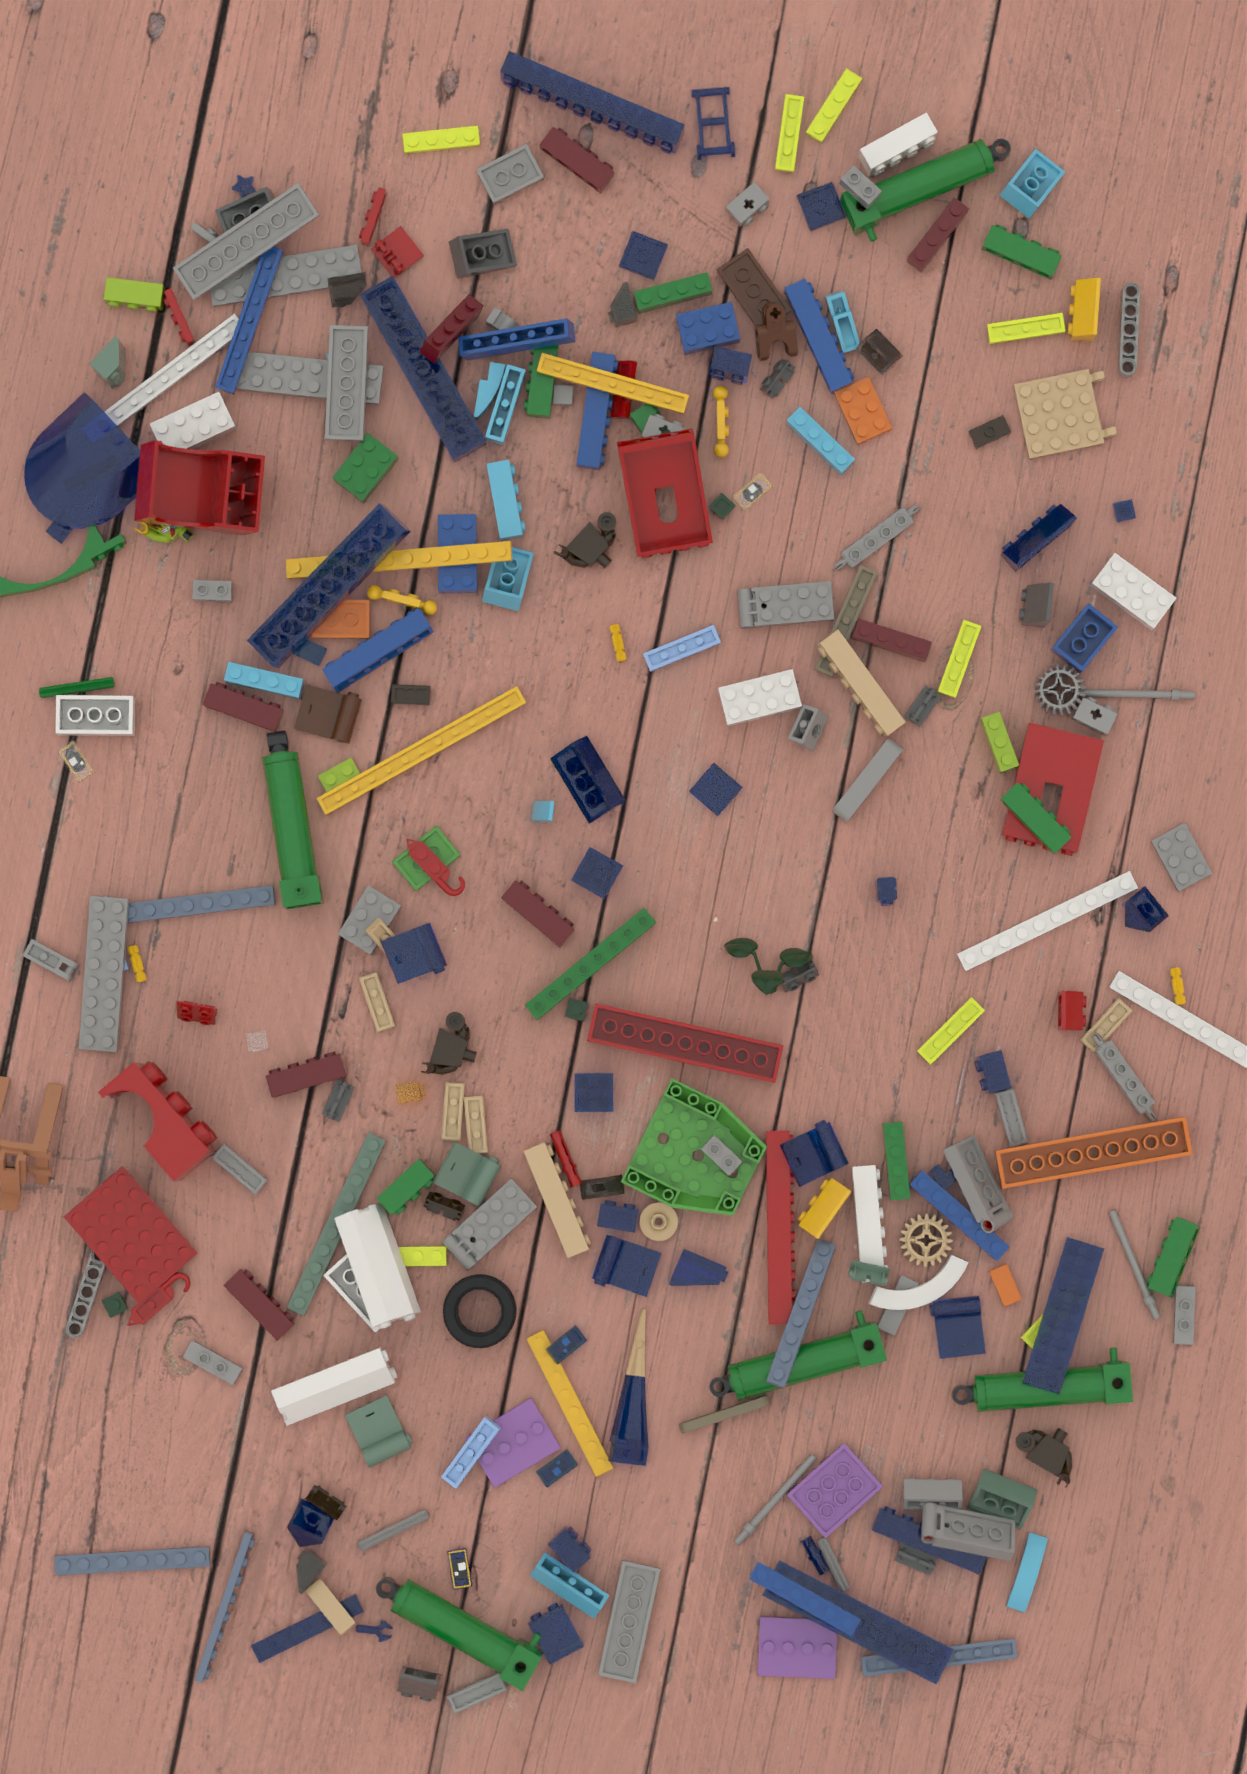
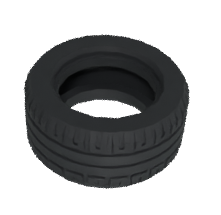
[443,1274,517,1348]

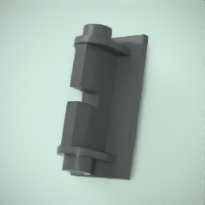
[760,359,795,398]
[904,685,941,727]
[781,961,819,993]
[322,1079,355,1122]
[894,1542,937,1575]

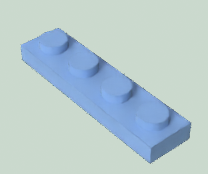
[643,625,721,672]
[441,1416,501,1489]

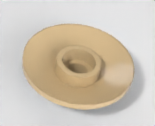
[640,1202,678,1241]

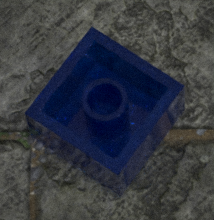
[709,346,752,385]
[571,847,623,900]
[974,1050,1012,1094]
[574,1073,613,1112]
[548,1525,592,1573]

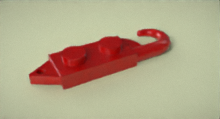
[406,838,465,896]
[127,1272,191,1326]

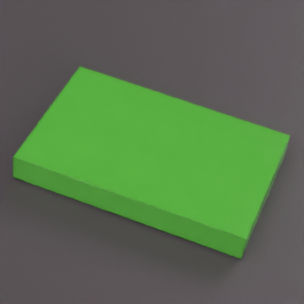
[392,825,461,891]

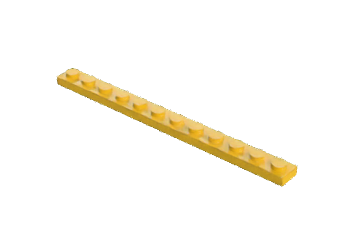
[286,541,513,579]
[316,686,526,815]

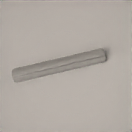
[358,1509,429,1551]

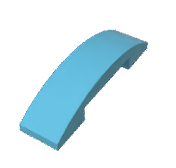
[1006,1532,1048,1612]

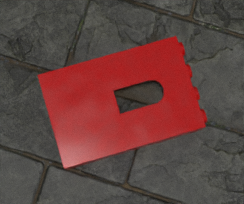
[617,428,713,558]
[1001,723,1104,856]

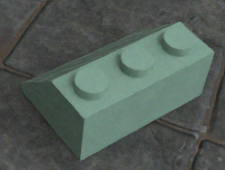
[89,336,126,389]
[967,1469,1037,1530]

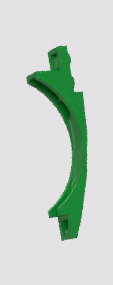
[0,523,127,597]

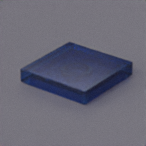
[797,182,846,231]
[619,231,668,280]
[689,763,743,817]

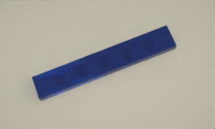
[251,1594,364,1663]

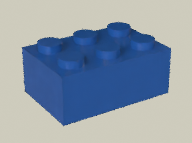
[676,302,740,355]
[1051,603,1118,674]

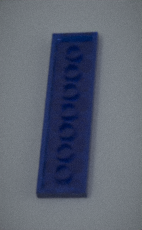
[1022,1237,1104,1395]

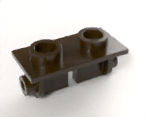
[424,1192,465,1221]
[305,1485,347,1521]

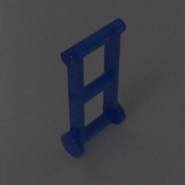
[691,87,735,160]

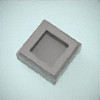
[553,385,573,406]

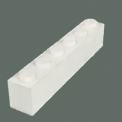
[852,1165,888,1283]

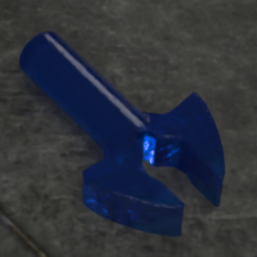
[356,1620,393,1642]

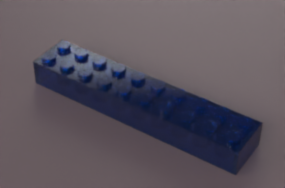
[500,51,685,154]
[360,276,487,463]
[247,503,411,668]
[762,1560,954,1685]

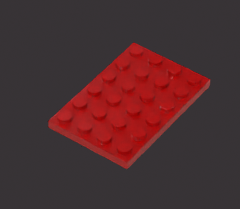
[63,1166,198,1304]

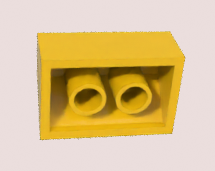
[1067,278,1101,342]
[797,1178,852,1239]

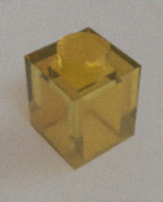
[396,1081,425,1104]

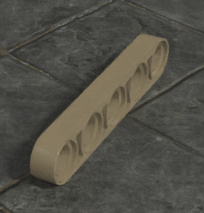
[679,1395,771,1434]

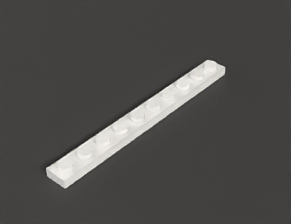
[82,314,238,444]
[957,871,1138,971]
[1109,971,1247,1069]

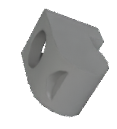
[486,307,518,330]

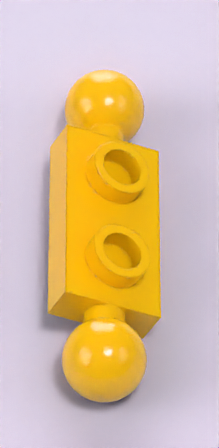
[713,386,729,458]
[367,585,437,615]

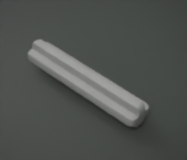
[817,1537,850,1592]

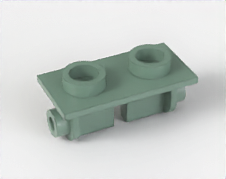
[848,1260,890,1286]

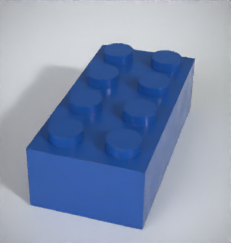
[438,514,478,594]

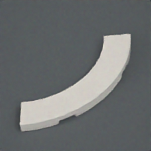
[868,1255,969,1310]

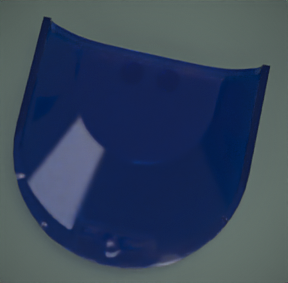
[24,392,140,529]

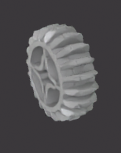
[1034,664,1086,716]

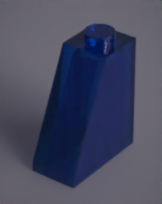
[669,1249,728,1286]

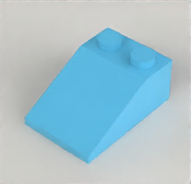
[999,149,1065,218]
[482,547,534,611]

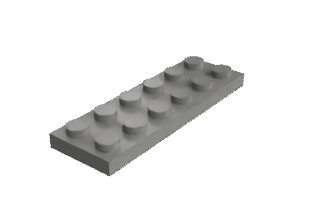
[325,325,369,441]
[598,1560,661,1683]

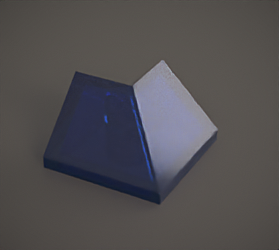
[1122,886,1169,932]
[287,1498,334,1547]

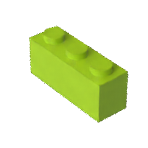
[104,277,165,312]
[980,712,1019,774]

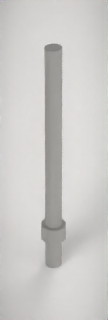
[1080,689,1195,701]
[1108,1210,1160,1320]
[734,1454,817,1546]

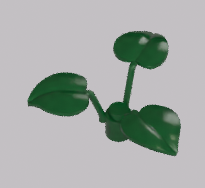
[724,938,813,995]

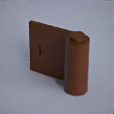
[294,684,362,744]

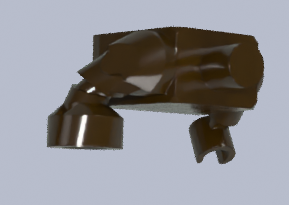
[554,512,616,569]
[421,1012,477,1075]
[1015,1428,1072,1488]

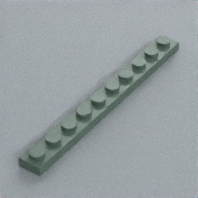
[287,1133,386,1316]

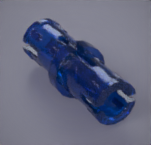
[800,1536,830,1576]

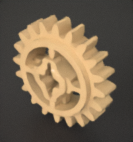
[899,1213,953,1267]

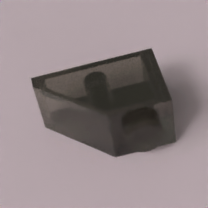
[328,272,367,307]
[608,282,637,328]
[580,1175,625,1200]
[296,1548,328,1595]

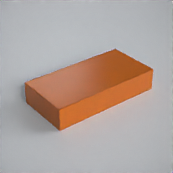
[989,1264,1022,1307]

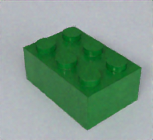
[332,432,399,504]
[376,1158,436,1215]

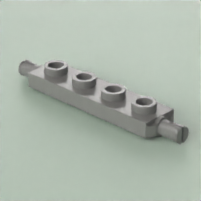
[834,504,921,571]
[1091,1033,1157,1122]

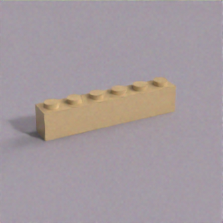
[817,629,906,737]
[524,1142,591,1258]

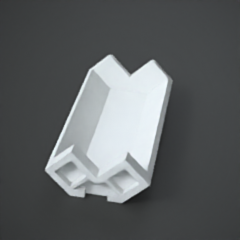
[334,1204,421,1329]
[271,1347,398,1426]

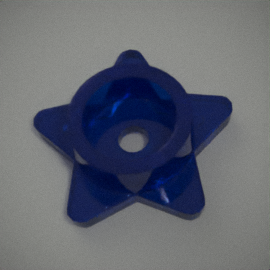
[232,175,256,198]

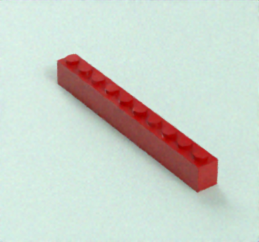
[766,1131,795,1325]

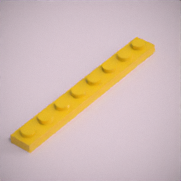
[537,353,689,415]
[526,1330,613,1477]

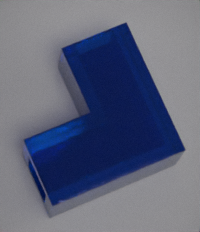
[929,1164,957,1190]

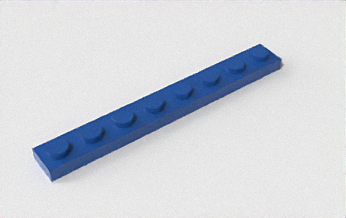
[215,247,283,394]

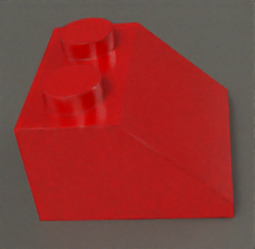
[1058,991,1087,1031]

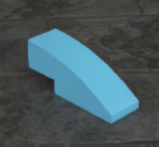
[825,290,861,353]
[474,362,506,420]
[530,801,555,824]

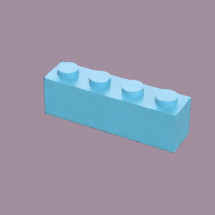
[485,364,526,446]
[786,407,855,476]
[487,460,526,541]
[224,662,305,700]
[529,1553,610,1619]

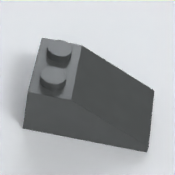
[215,187,275,233]
[449,229,517,279]
[1019,583,1054,628]
[397,1666,441,1702]

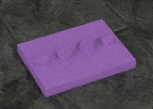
[465,1398,561,1488]
[787,1443,883,1538]
[758,1616,837,1679]

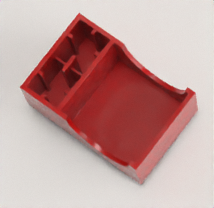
[134,440,265,535]
[98,1061,218,1181]

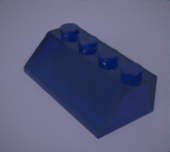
[1001,504,1077,572]
[550,736,626,824]

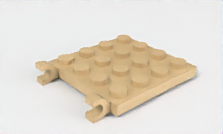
[1013,369,1117,460]

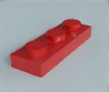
[359,187,387,247]
[163,288,195,346]
[611,360,637,419]

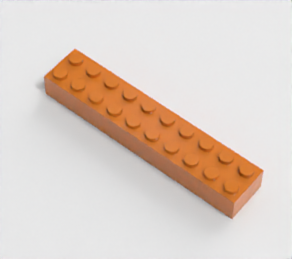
[994,1117,1193,1189]

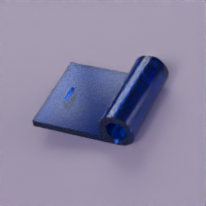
[381,923,447,984]
[780,1120,849,1187]
[592,1234,662,1297]
[929,1295,986,1359]

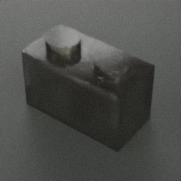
[856,329,903,375]

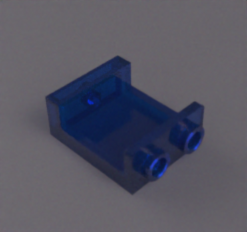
[528,1603,584,1665]

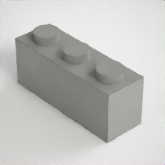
[903,1478,963,1510]

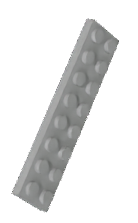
[173,183,320,300]
[210,245,363,307]
[236,352,384,405]
[79,896,129,1052]

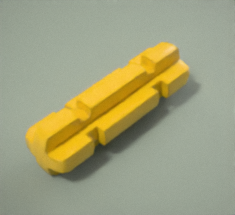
[609,624,627,662]
[127,945,147,983]
[1170,967,1186,1005]

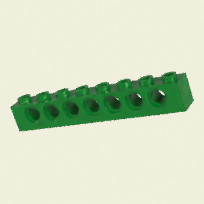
[525,908,656,1020]

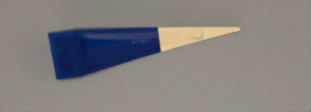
[608,1308,649,1466]

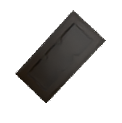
[968,415,1011,449]
[391,684,430,705]

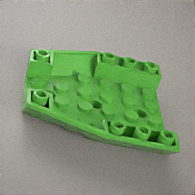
[621,1078,767,1216]

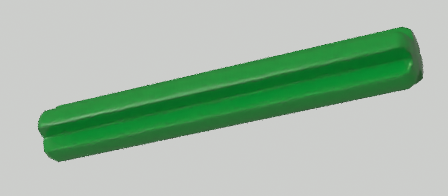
[39,677,115,698]

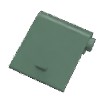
[433,1142,501,1207]
[345,1395,413,1468]

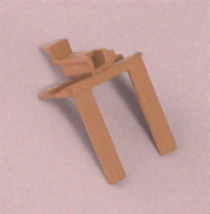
[0,1076,63,1212]

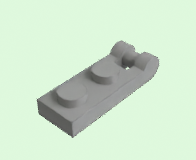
[22,939,79,981]

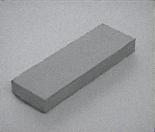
[878,1275,919,1336]

